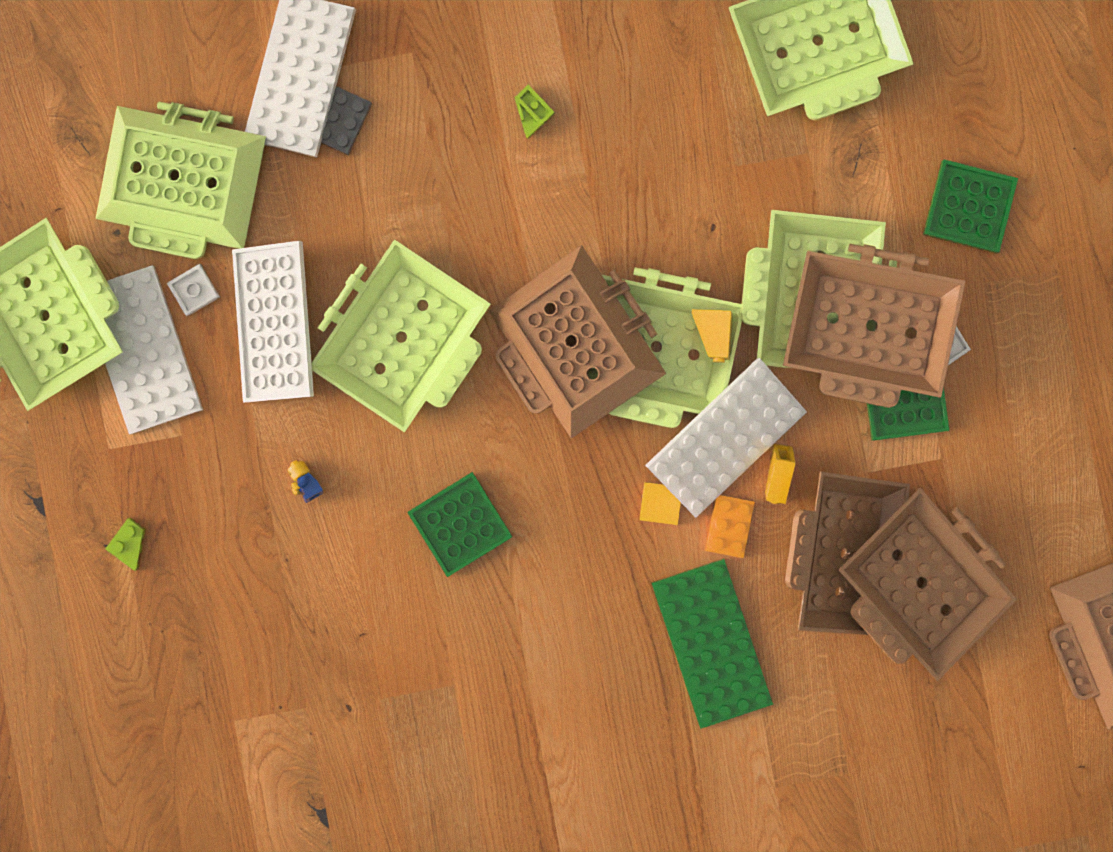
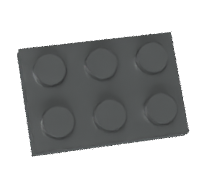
[321,87,372,156]

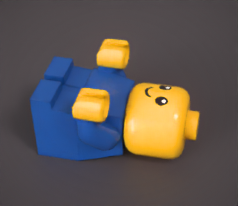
[288,460,323,503]

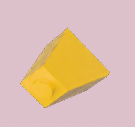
[692,309,733,363]
[765,444,796,504]

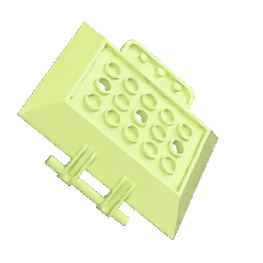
[728,0,913,120]
[96,102,266,259]
[741,210,897,369]
[0,218,123,411]
[311,239,491,432]
[588,267,742,428]

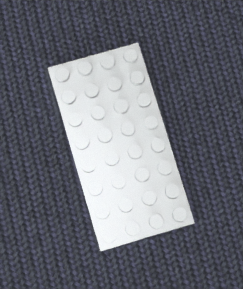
[245,0,356,158]
[232,241,314,402]
[105,265,203,434]
[645,358,807,518]

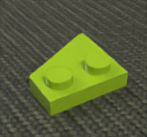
[514,84,555,139]
[105,518,145,571]

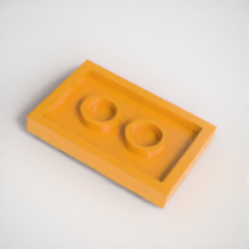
[705,495,755,558]

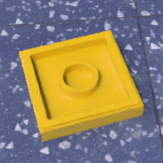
[639,482,681,525]

